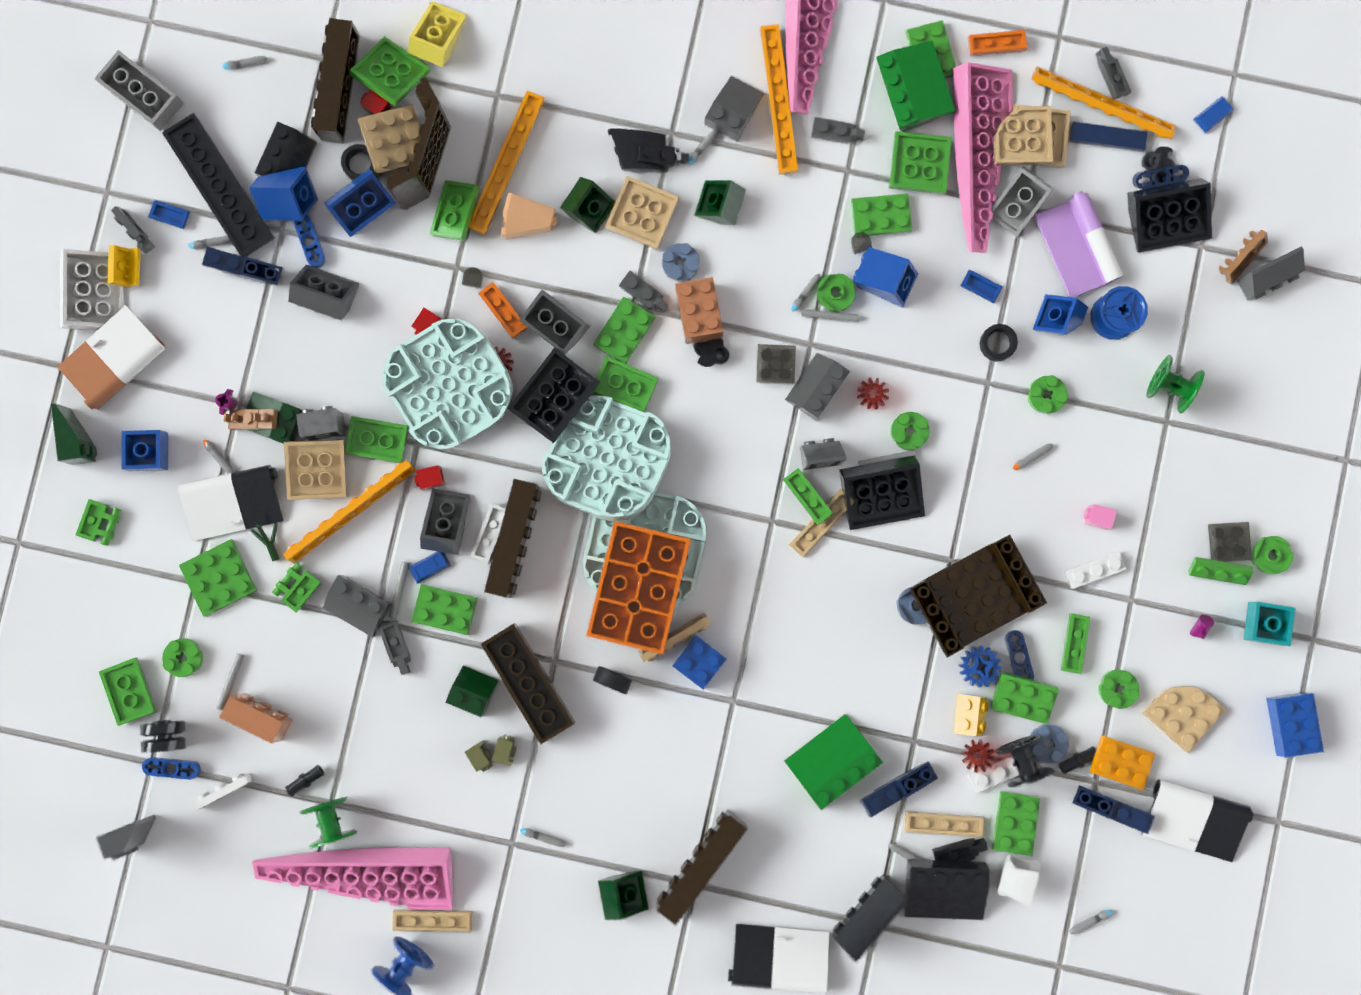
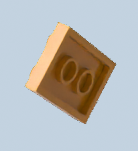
[1089,735,1155,791]

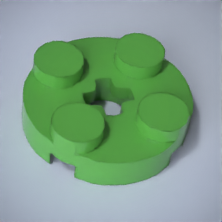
[817,273,855,312]
[1028,375,1068,414]
[890,412,930,450]
[1251,536,1293,575]
[162,638,203,677]
[1098,670,1139,709]

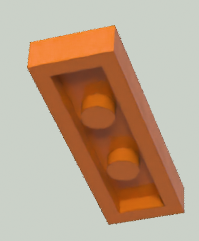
[968,30,1027,56]
[478,282,528,339]

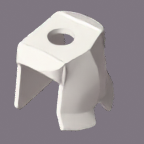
[997,854,1040,905]

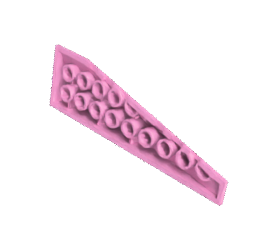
[786,0,838,115]
[953,62,1013,254]
[252,848,453,910]

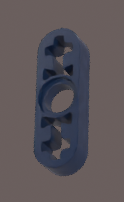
[1132,164,1189,189]
[1005,630,1034,680]

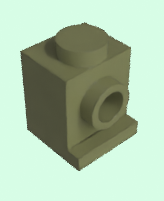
[492,734,517,766]
[464,740,493,772]

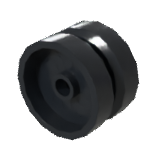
[140,720,186,753]

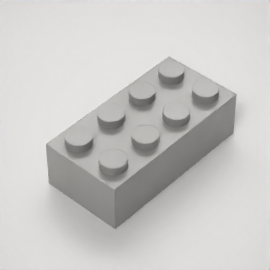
[94,50,184,131]

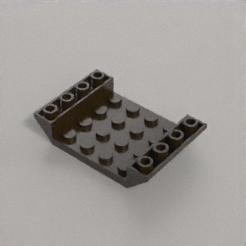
[387,77,451,210]
[909,535,1047,658]

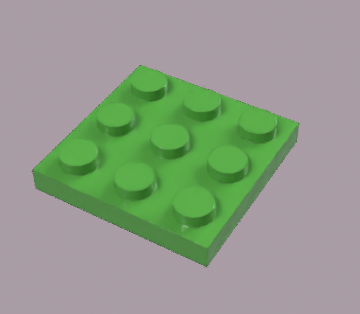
[349,36,430,107]
[889,131,952,194]
[179,539,257,617]

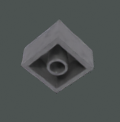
[296,406,347,441]

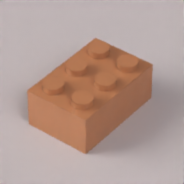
[675,277,723,344]
[219,693,293,744]

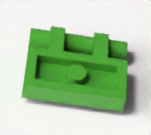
[75,499,121,546]
[272,562,322,612]

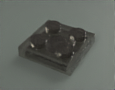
[756,344,796,384]
[1208,522,1252,562]

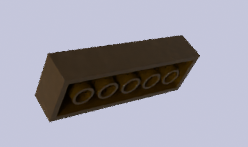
[311,18,360,144]
[484,479,542,598]
[481,623,576,745]
[656,810,748,926]

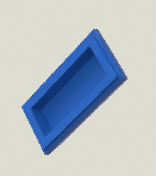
[1193,96,1234,133]
[148,200,190,229]
[960,269,1003,304]
[408,552,451,584]

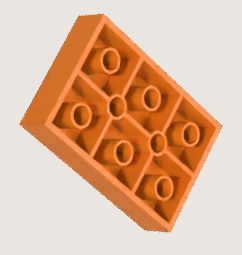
[586,521,691,655]

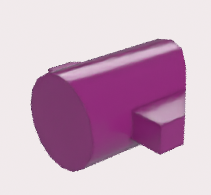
[215,389,237,415]
[1190,614,1214,639]

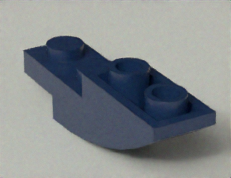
[202,246,283,286]
[860,761,938,818]
[1072,785,1155,834]

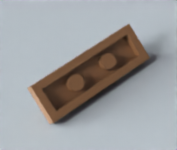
[1219,230,1268,284]
[224,409,278,430]

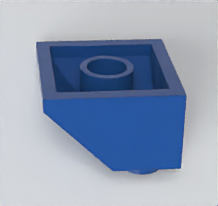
[1033,294,1088,335]

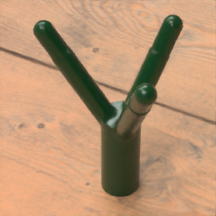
[250,523,280,562]

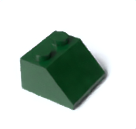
[560,177,615,233]
[694,180,746,225]
[445,665,499,717]
[598,870,649,920]

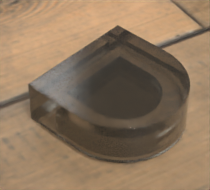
[851,232,872,254]
[462,267,483,289]

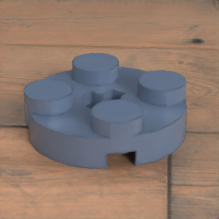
[662,243,700,282]
[896,587,927,624]
[1030,724,1069,764]

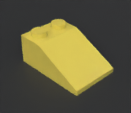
[408,1,466,67]

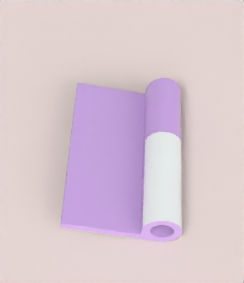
[1034,191,1124,297]

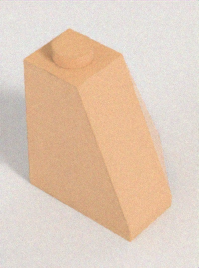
[501,192,558,239]

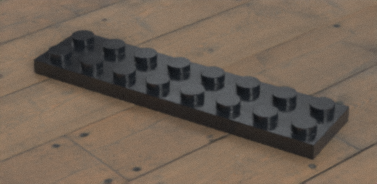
[162,113,275,257]

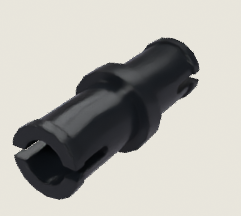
[1058,746,1096,775]
[285,765,325,797]

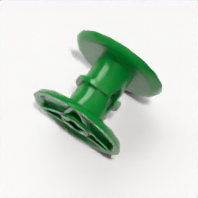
[1146,355,1205,414]
[299,796,357,848]

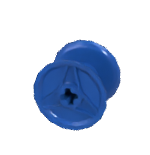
[1090,286,1148,340]
[371,936,434,995]

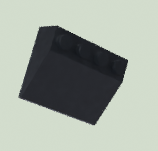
[1127,178,1212,253]
[508,347,600,443]
[839,455,925,530]
[904,859,990,920]
[832,874,908,963]

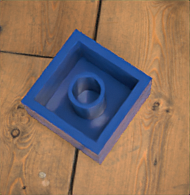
[121,430,168,472]
[672,635,727,689]

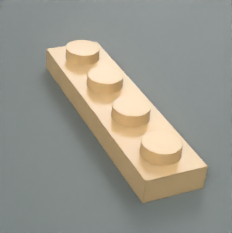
[638,613,711,662]

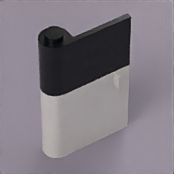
[178,465,284,541]
[1141,779,1253,862]
[728,924,829,994]

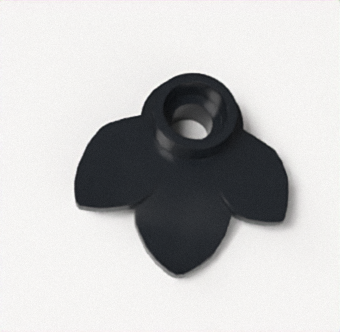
[1141,146,1176,182]
[693,338,729,367]

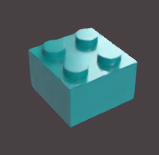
[1243,602,1295,646]

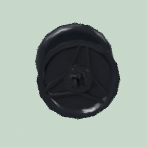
[994,734,1055,788]

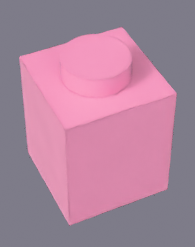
[1084,504,1117,530]

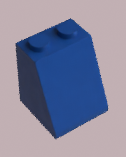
[249,167,318,221]
[853,247,918,307]

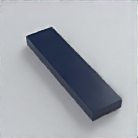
[1069,121,1148,152]

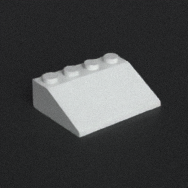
[60,249,123,330]

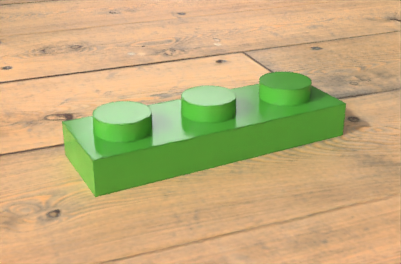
[783,468,833,526]
[1189,557,1253,585]
[1060,613,1090,674]

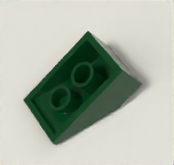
[246,392,302,444]
[51,403,97,465]

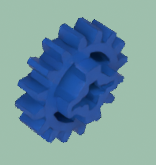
[958,646,1002,688]

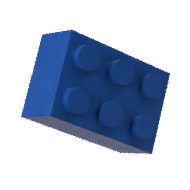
[324,168,396,237]
[1266,692,1324,758]

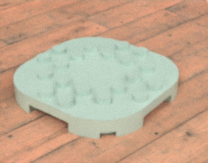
[382,319,513,449]
[542,395,671,521]
[583,492,706,606]

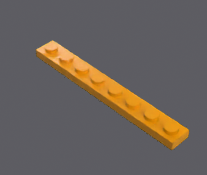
[760,24,798,174]
[1031,66,1175,139]
[468,90,545,235]
[283,460,416,564]

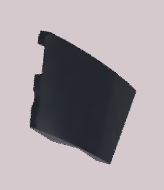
[608,128,666,173]

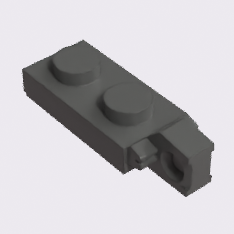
[1095,47,1132,100]
[811,117,865,144]
[111,206,155,254]
[619,271,668,313]
[378,620,411,675]

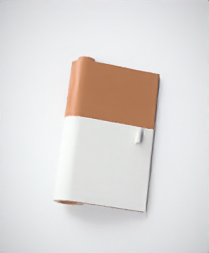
[57,305,167,410]

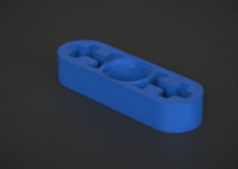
[294,215,325,268]
[142,757,201,780]

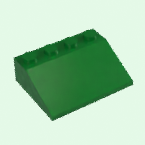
[876,40,956,132]
[784,714,883,810]

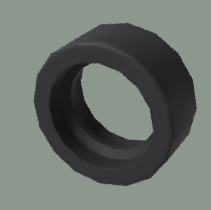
[341,144,376,180]
[979,324,1018,362]
[593,666,632,694]

